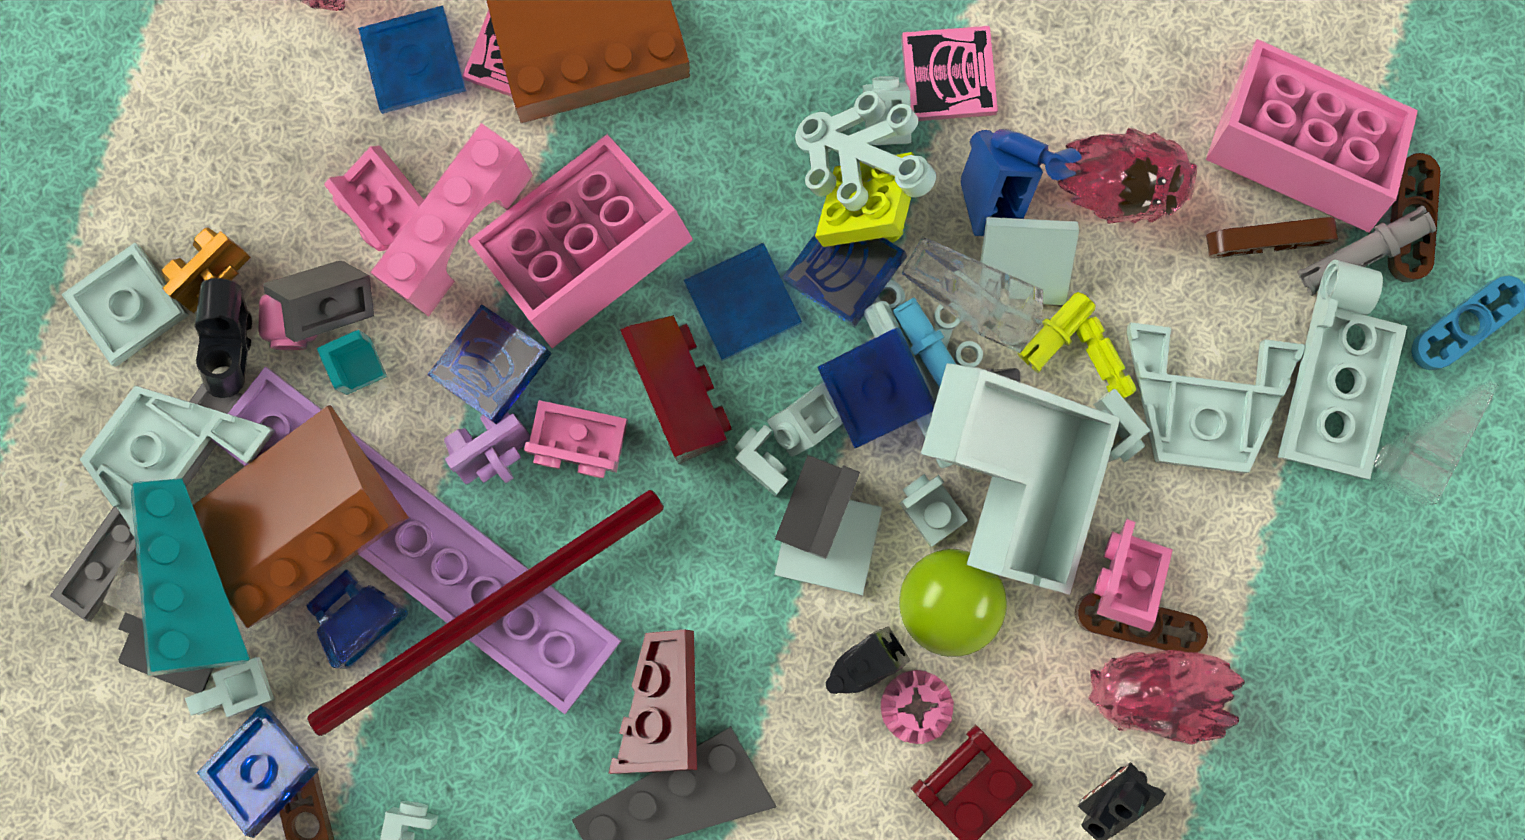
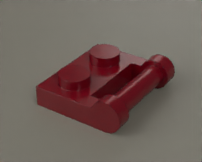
[910,724,1033,840]

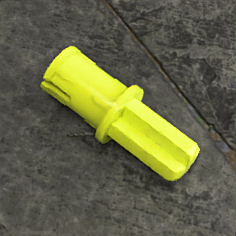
[1017,292,1096,373]

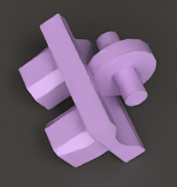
[444,404,531,485]

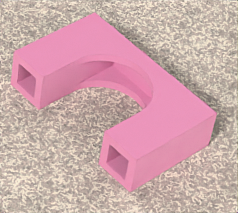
[370,123,533,317]

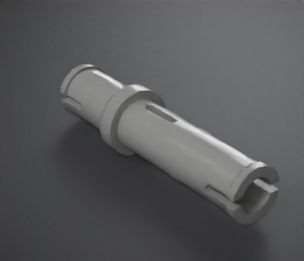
[1297,206,1436,296]

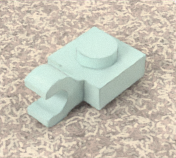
[185,657,275,717]

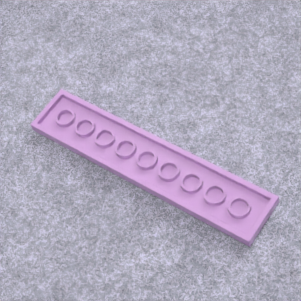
[211,367,622,714]

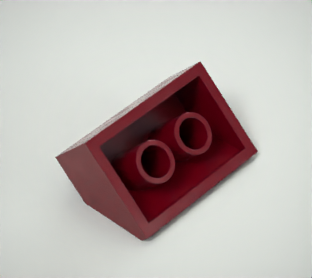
[620,315,732,464]

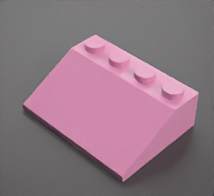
[1206,39,1418,233]
[468,134,693,349]

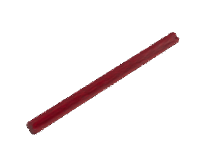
[307,490,664,736]

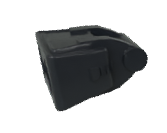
[826,626,910,694]

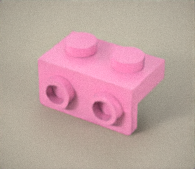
[324,146,424,251]
[524,400,628,478]
[1094,519,1173,632]

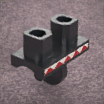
[1078,762,1166,840]

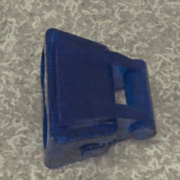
[306,569,408,669]

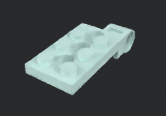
[1278,260,1407,479]

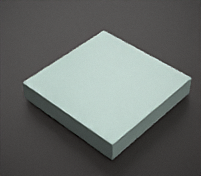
[976,217,1079,305]
[61,243,189,367]
[774,487,882,595]

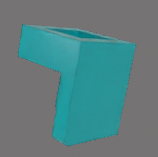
[317,330,387,395]

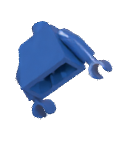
[961,129,1082,236]

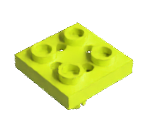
[815,152,914,247]

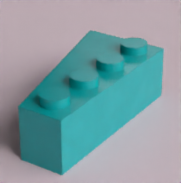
[131,478,250,676]

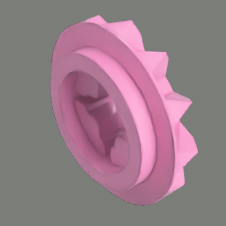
[881,670,954,744]

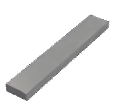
[50,383,242,622]

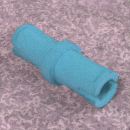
[893,297,956,388]

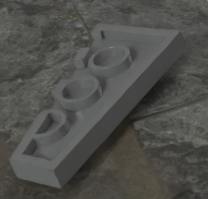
[572,726,776,840]

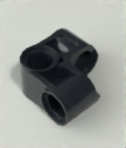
[195,278,252,398]

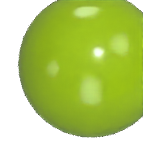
[899,549,1007,657]

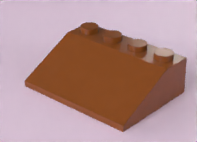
[486,0,690,123]
[193,405,409,628]

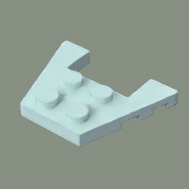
[1127,322,1305,474]
[80,386,275,538]

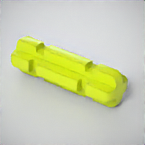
[1075,316,1136,399]

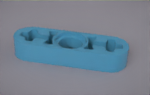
[1411,276,1525,370]

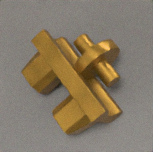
[161,228,251,313]

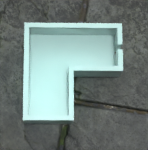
[921,363,1120,595]

